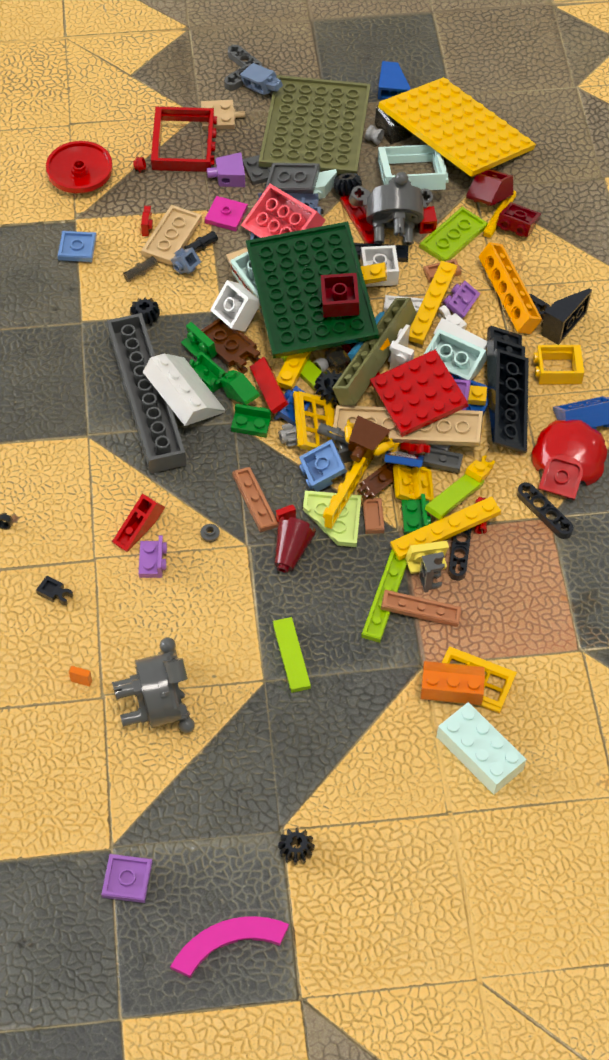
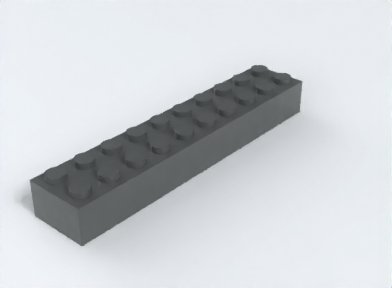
[107,313,186,474]

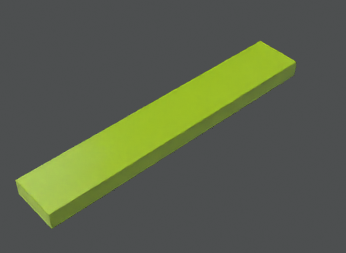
[361,539,407,643]

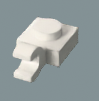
[438,305,467,329]

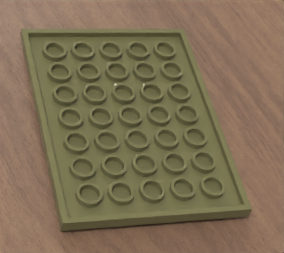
[259,75,371,174]

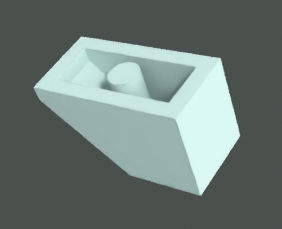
[313,169,337,199]

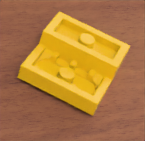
[393,464,434,502]

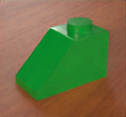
[220,370,260,405]

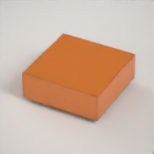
[69,666,92,687]

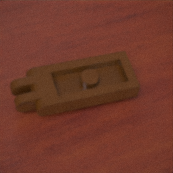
[357,462,394,499]

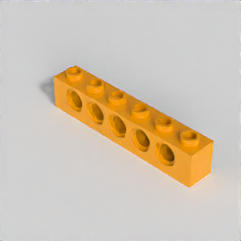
[478,242,542,334]

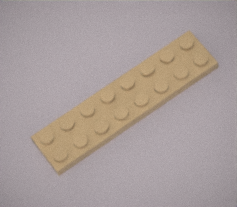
[332,405,483,447]

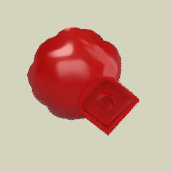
[531,420,607,500]

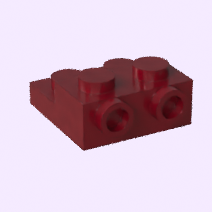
[496,202,541,237]

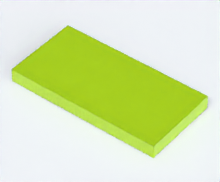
[419,207,488,261]

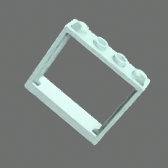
[378,145,449,190]

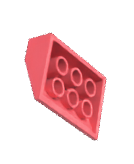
[241,184,326,238]

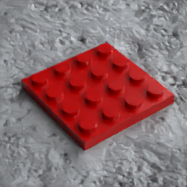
[370,349,468,437]

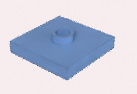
[58,231,97,262]

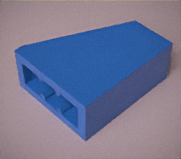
[378,61,410,100]

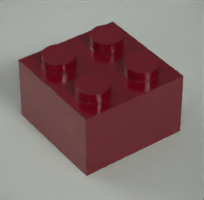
[321,273,359,317]

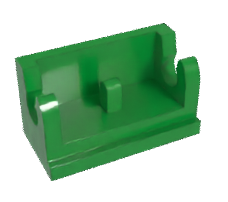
[189,351,226,393]

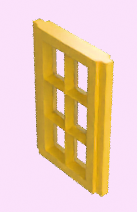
[293,391,338,451]
[442,646,517,714]

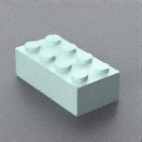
[436,702,527,795]

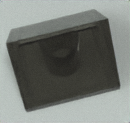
[375,105,412,145]

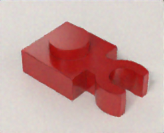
[141,205,153,237]
[400,442,430,454]

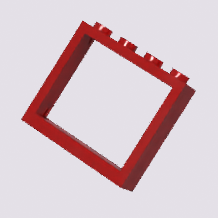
[151,106,217,172]

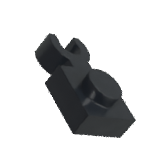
[36,576,73,605]

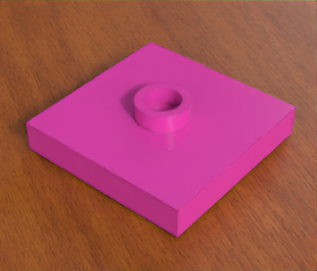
[204,196,248,231]

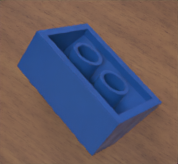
[553,396,609,429]

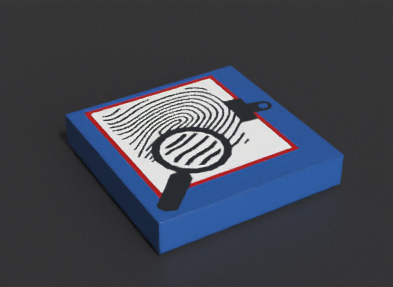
[384,451,424,468]

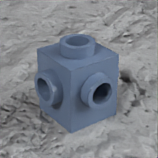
[170,248,201,274]

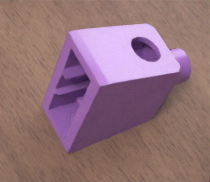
[207,153,245,187]

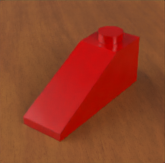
[112,493,165,552]

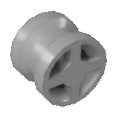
[365,125,384,145]

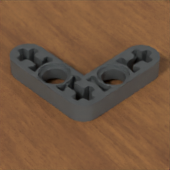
[224,45,262,91]

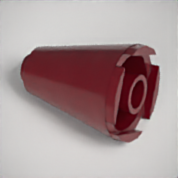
[274,517,316,573]

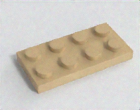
[141,205,202,265]

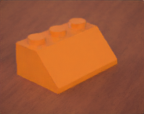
[420,661,485,705]

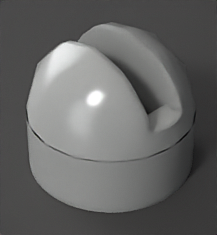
[313,358,329,372]

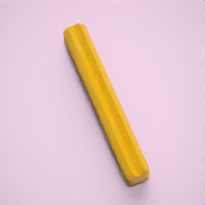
[483,190,516,238]

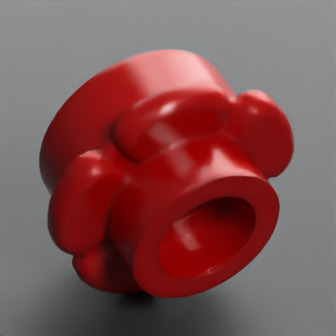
[133,156,146,173]

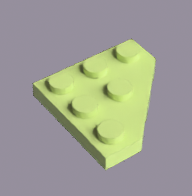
[303,490,362,547]

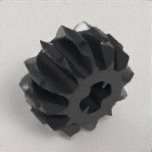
[333,172,362,196]
[130,297,160,326]
[278,827,315,866]

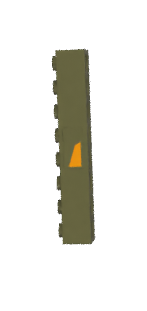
[332,298,417,406]

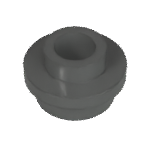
[200,524,220,542]

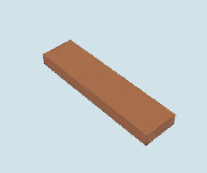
[232,467,278,532]
[381,590,462,627]

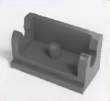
[419,552,445,593]

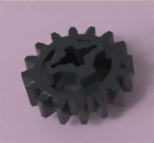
[314,370,342,407]

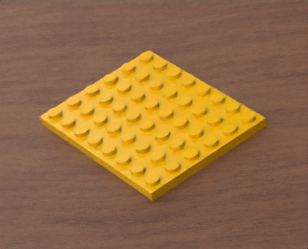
[378,77,536,177]

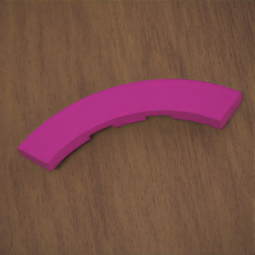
[170,916,289,978]

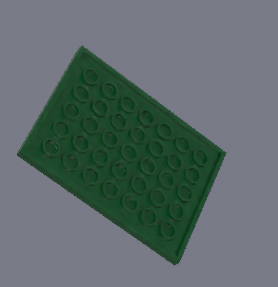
[246,221,379,359]

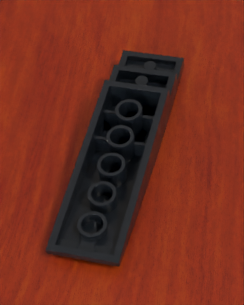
[487,326,529,453]

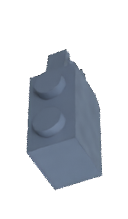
[240,63,283,95]

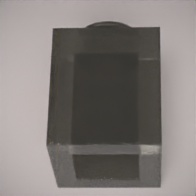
[324,346,351,374]

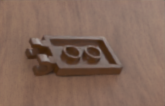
[201,318,261,374]

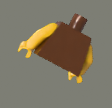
[344,415,400,462]

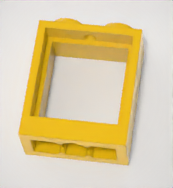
[533,345,584,385]

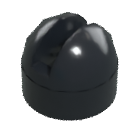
[0,513,13,530]

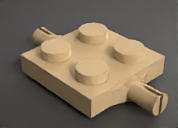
[201,100,245,130]

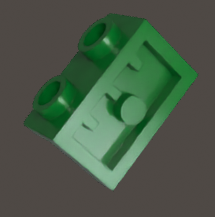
[181,322,217,359]
[231,404,271,438]
[401,494,431,535]

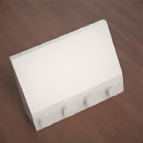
[143,353,226,426]

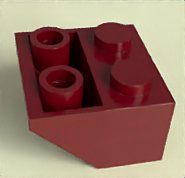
[466,169,514,206]

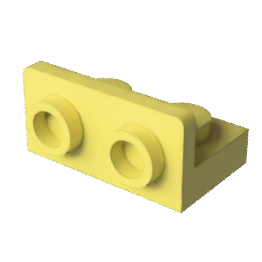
[405,541,449,574]

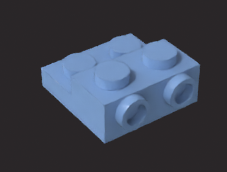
[299,439,347,492]

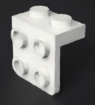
[388,324,414,370]

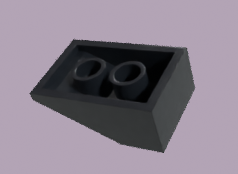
[541,288,592,345]

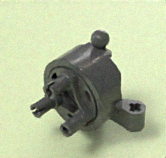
[349,172,433,245]
[112,637,195,733]

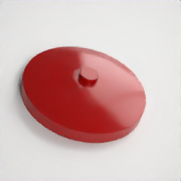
[46,141,113,193]

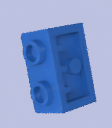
[274,386,310,426]

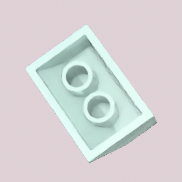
[423,329,487,380]

